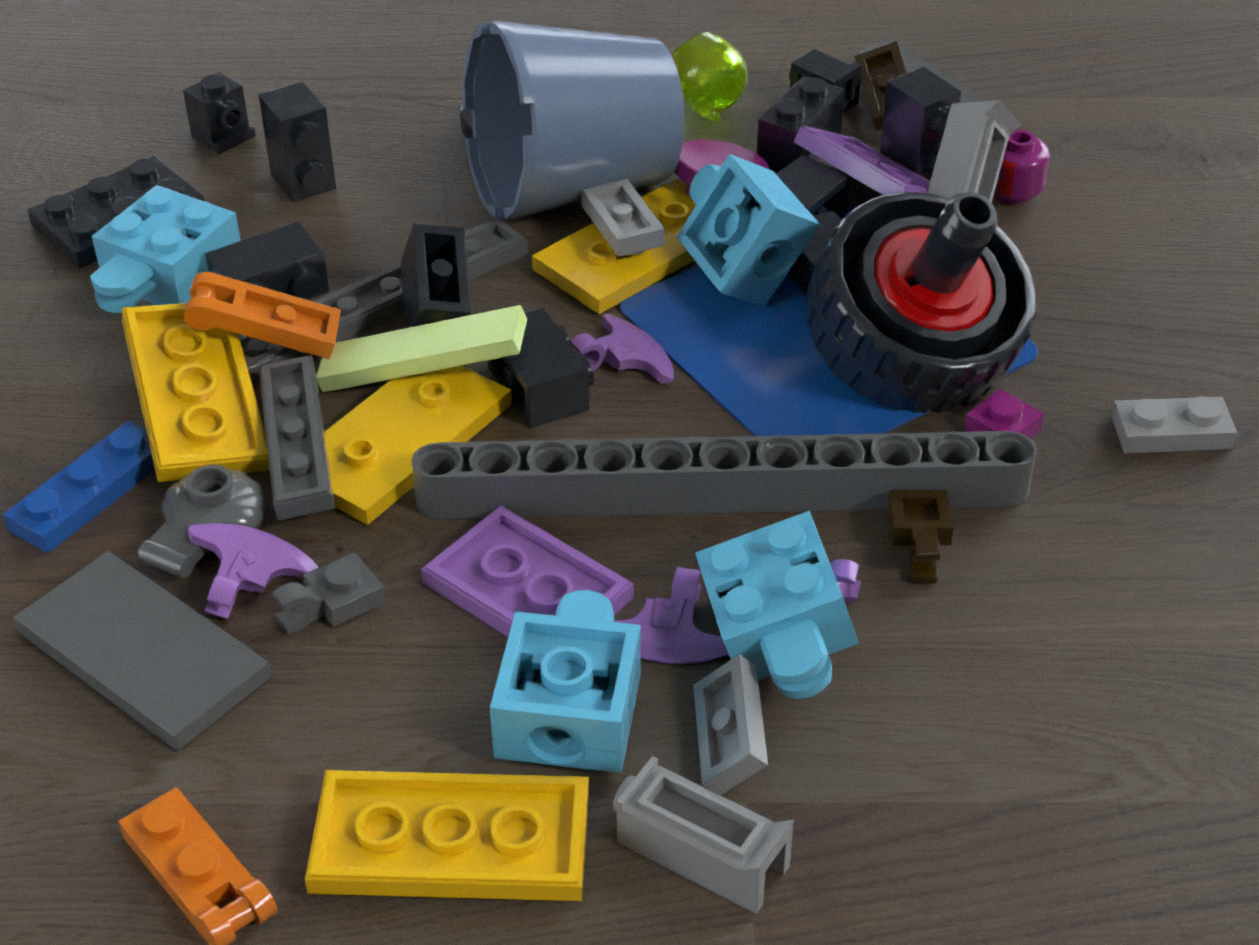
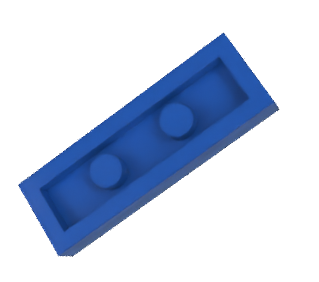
[3,420,155,554]

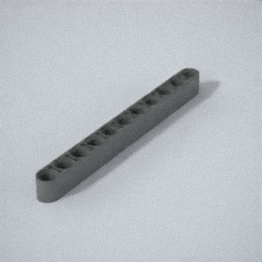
[411,431,1037,519]

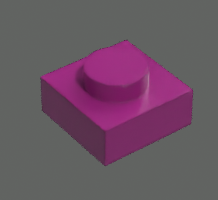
[965,388,1044,439]

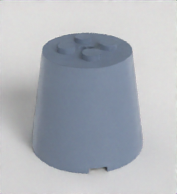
[462,21,684,219]

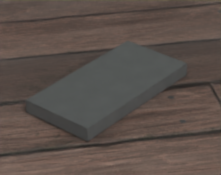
[13,551,272,751]

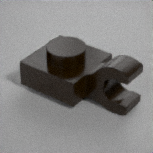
[887,490,953,583]

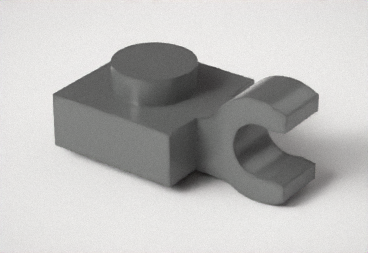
[272,552,386,634]

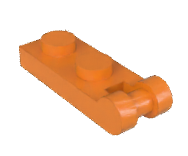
[184,272,341,359]
[118,787,278,945]

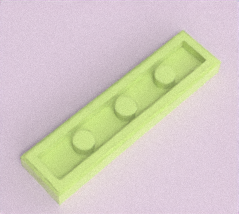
[316,305,527,392]

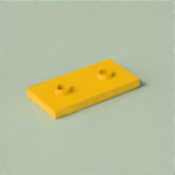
[532,179,696,314]
[122,303,270,482]
[324,366,512,525]
[305,770,589,901]

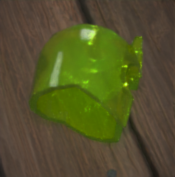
[671,31,749,122]

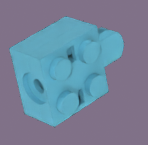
[676,154,820,307]
[90,185,241,313]
[695,511,859,699]
[490,590,641,773]

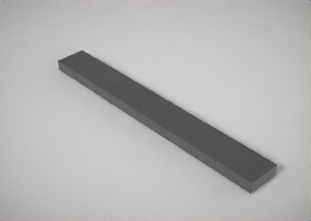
[239,217,528,384]

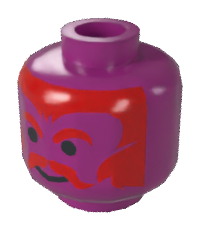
[994,129,1050,204]

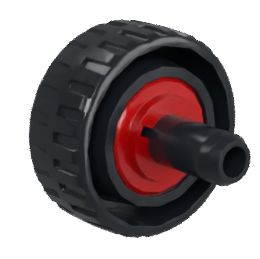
[805,192,1037,414]

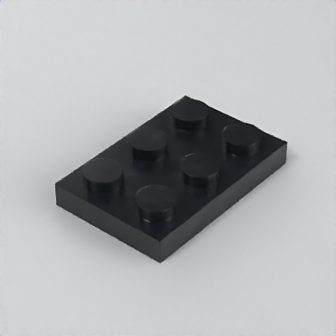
[27,155,205,269]

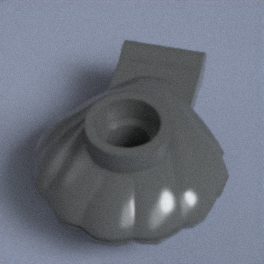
[138,465,268,578]

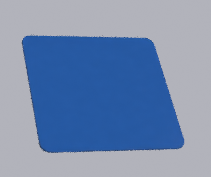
[620,206,1038,436]

